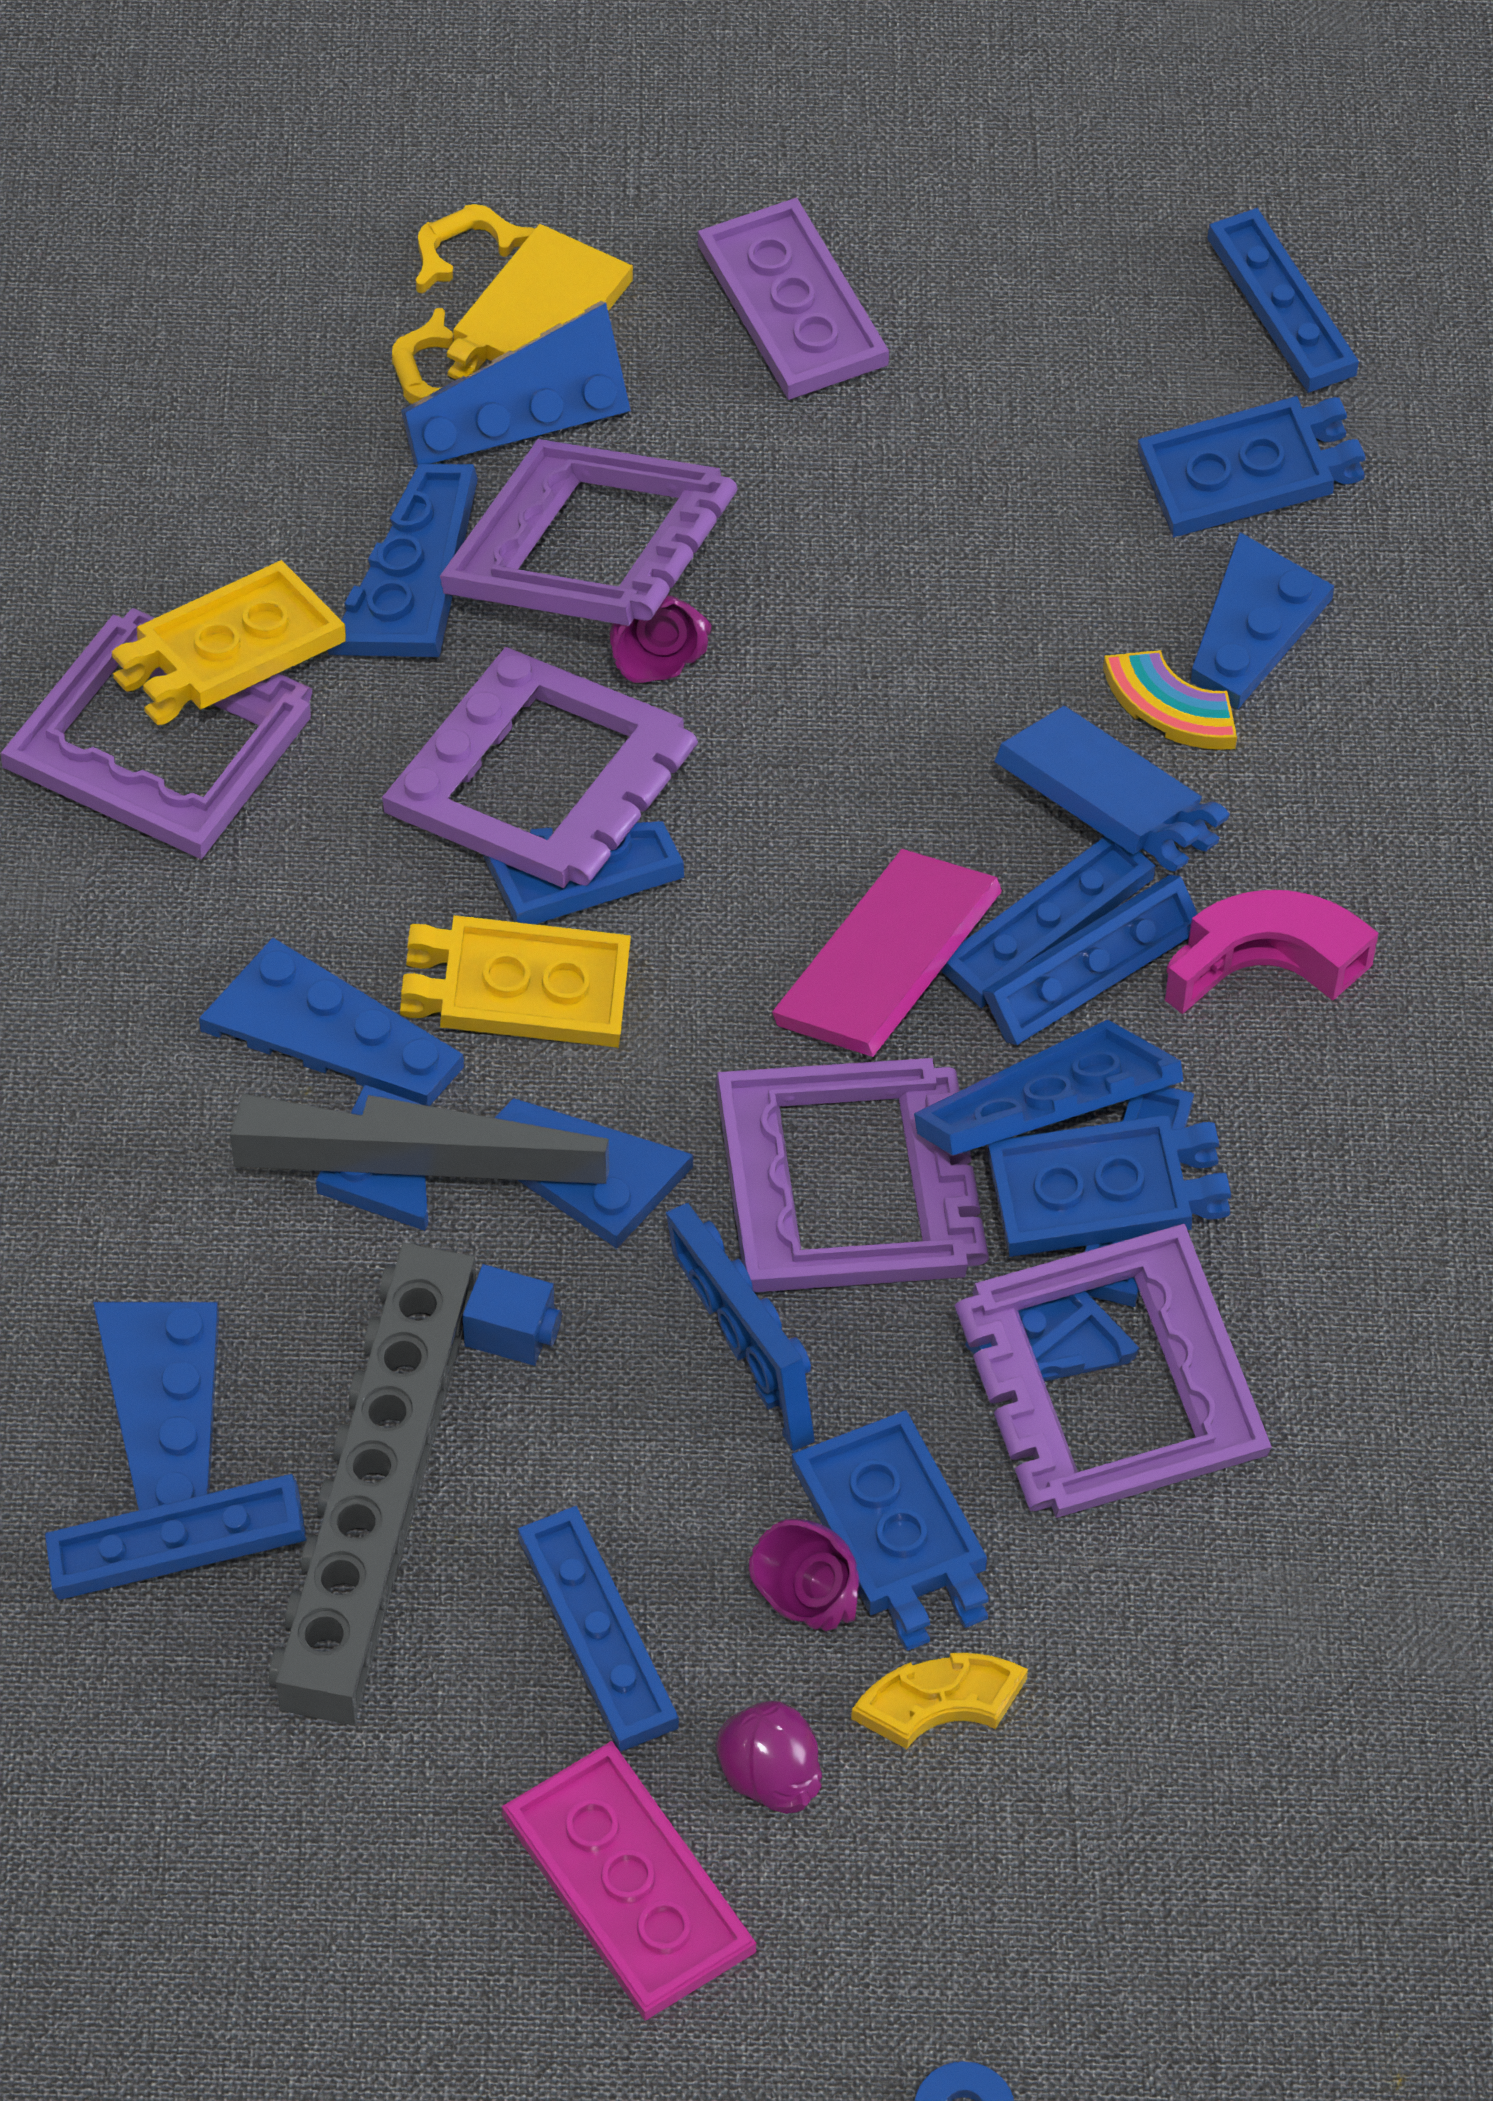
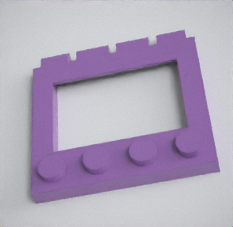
[440,439,737,626]
[1,608,312,860]
[382,647,698,888]
[716,1058,989,1292]
[954,1224,1272,1518]

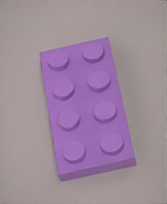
[698,198,889,400]

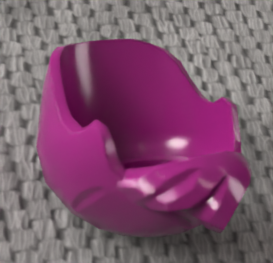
[609,595,712,683]
[749,1518,860,1631]
[715,1701,822,1814]

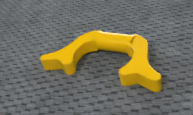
[416,204,535,293]
[392,308,453,404]

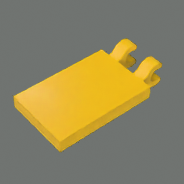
[447,223,633,380]
[112,560,346,725]
[400,915,631,1048]

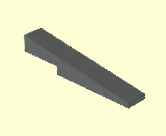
[230,1094,609,1184]

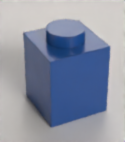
[462,1264,562,1366]

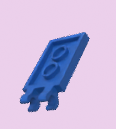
[1138,396,1366,538]
[994,706,1230,871]
[988,1114,1231,1257]
[792,1410,989,1651]

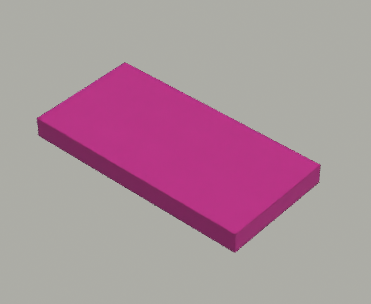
[772,849,1002,1057]
[502,1741,756,2021]

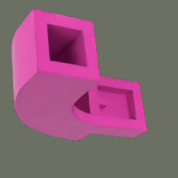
[1165,890,1379,1014]

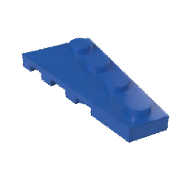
[401,301,631,467]
[327,464,478,657]
[199,938,464,1106]
[914,1019,1184,1156]
[666,1203,815,1452]
[93,1302,219,1510]

